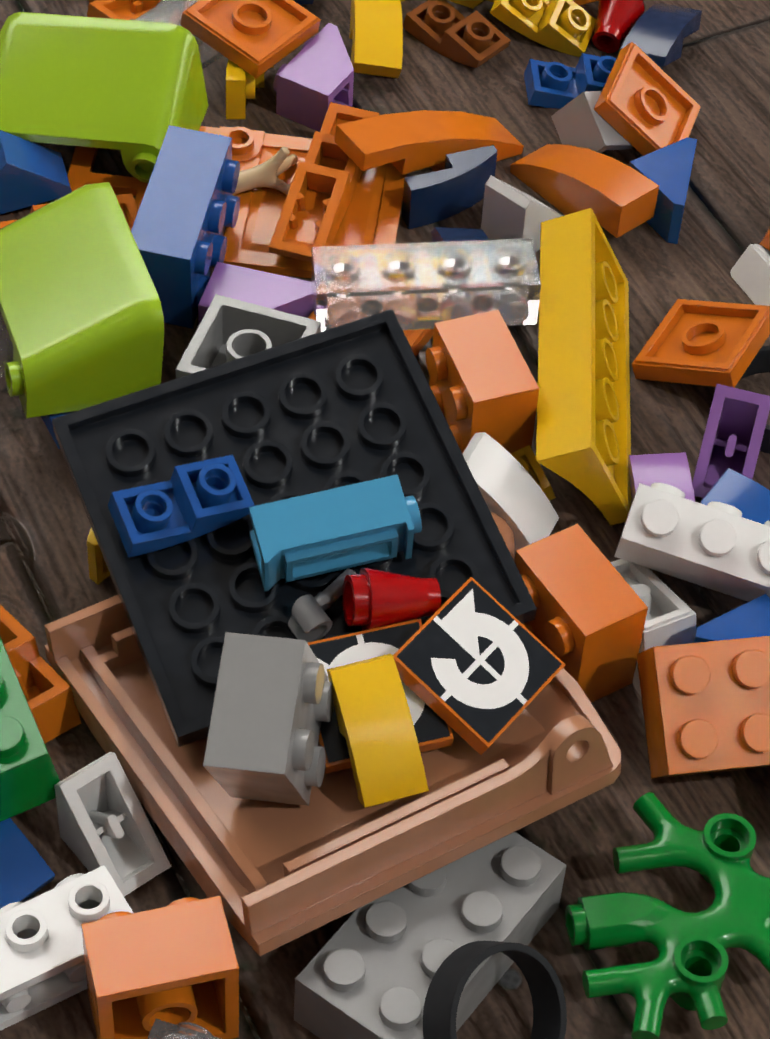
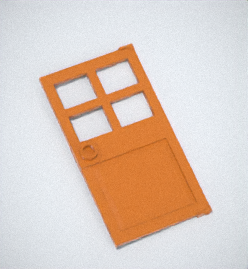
[67,126,408,281]

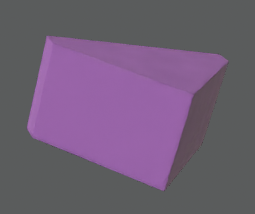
[692,384,770,498]

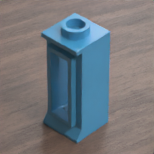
[249,474,422,591]

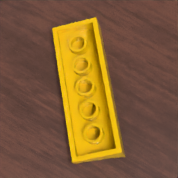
[536,208,632,526]

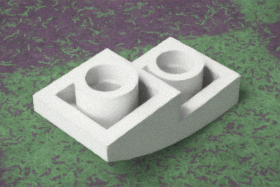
[462,432,559,554]

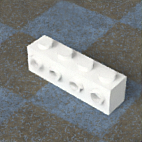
[614,483,770,602]
[0,865,133,1031]

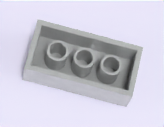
[294,832,567,1039]

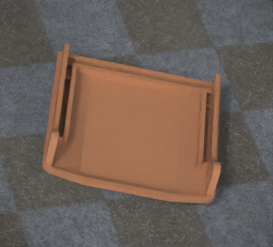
[44,595,621,956]

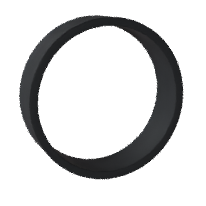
[423,940,567,1039]

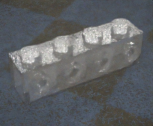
[311,238,541,332]

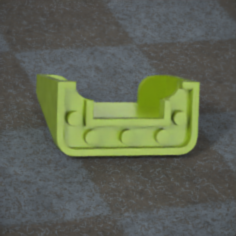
[0,12,209,183]
[0,182,164,418]

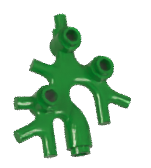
[565,792,770,1039]

